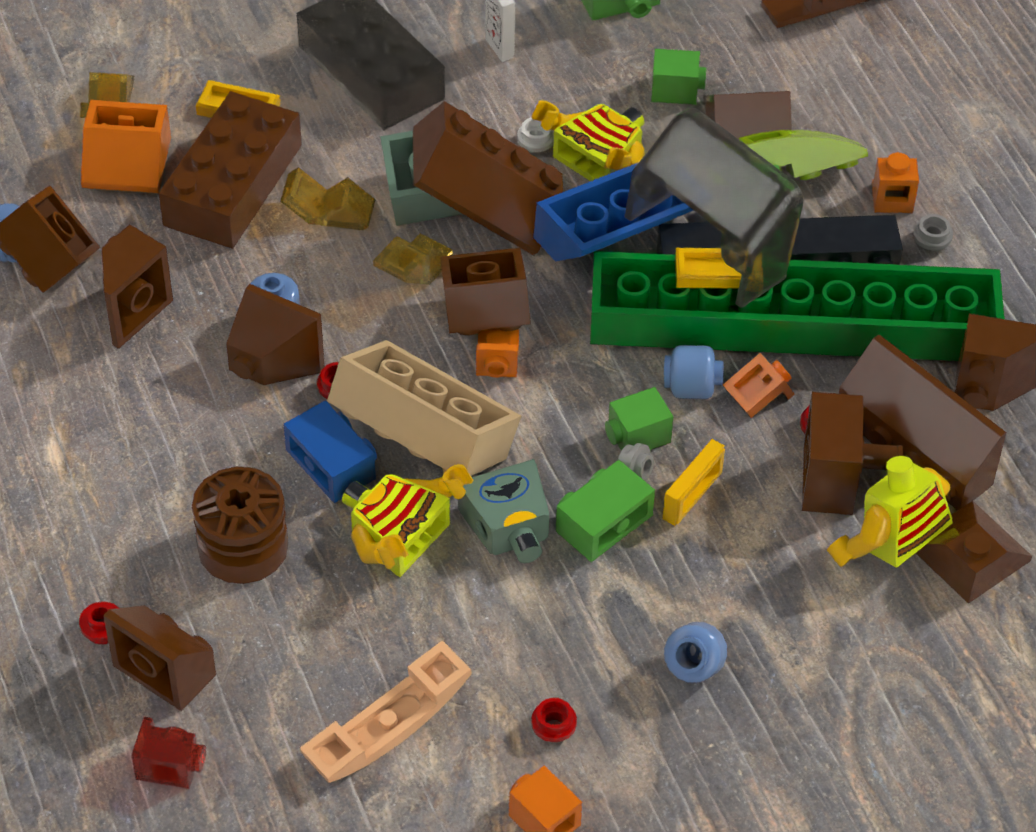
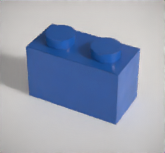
[284,400,377,504]

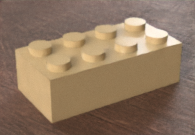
[327,340,521,476]

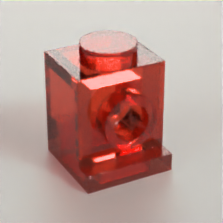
[131,716,206,789]

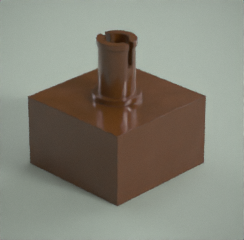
[802,392,903,515]

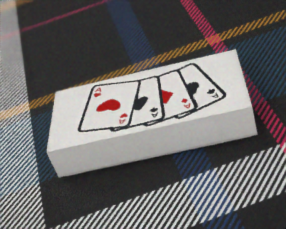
[485,0,515,62]

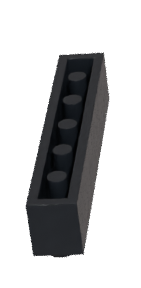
[657,215,903,265]

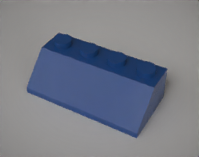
[534,151,713,262]

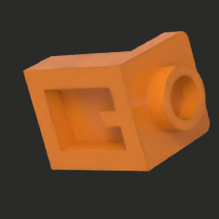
[476,328,520,378]
[723,353,795,418]

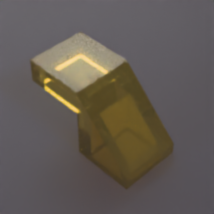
[80,72,134,118]
[280,167,376,231]
[373,233,453,285]

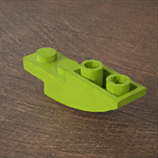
[706,130,869,187]

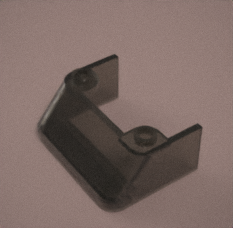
[625,108,804,308]

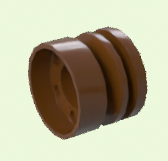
[192,466,289,584]

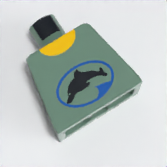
[458,459,549,563]

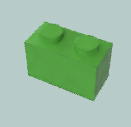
[556,460,655,562]

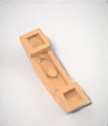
[300,640,472,783]

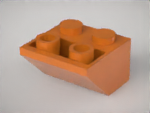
[81,100,171,193]

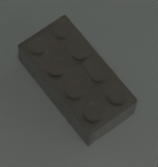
[296,0,445,130]

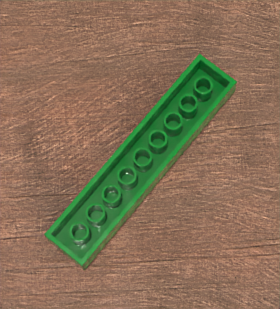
[590,251,1005,361]

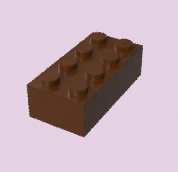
[158,91,302,249]

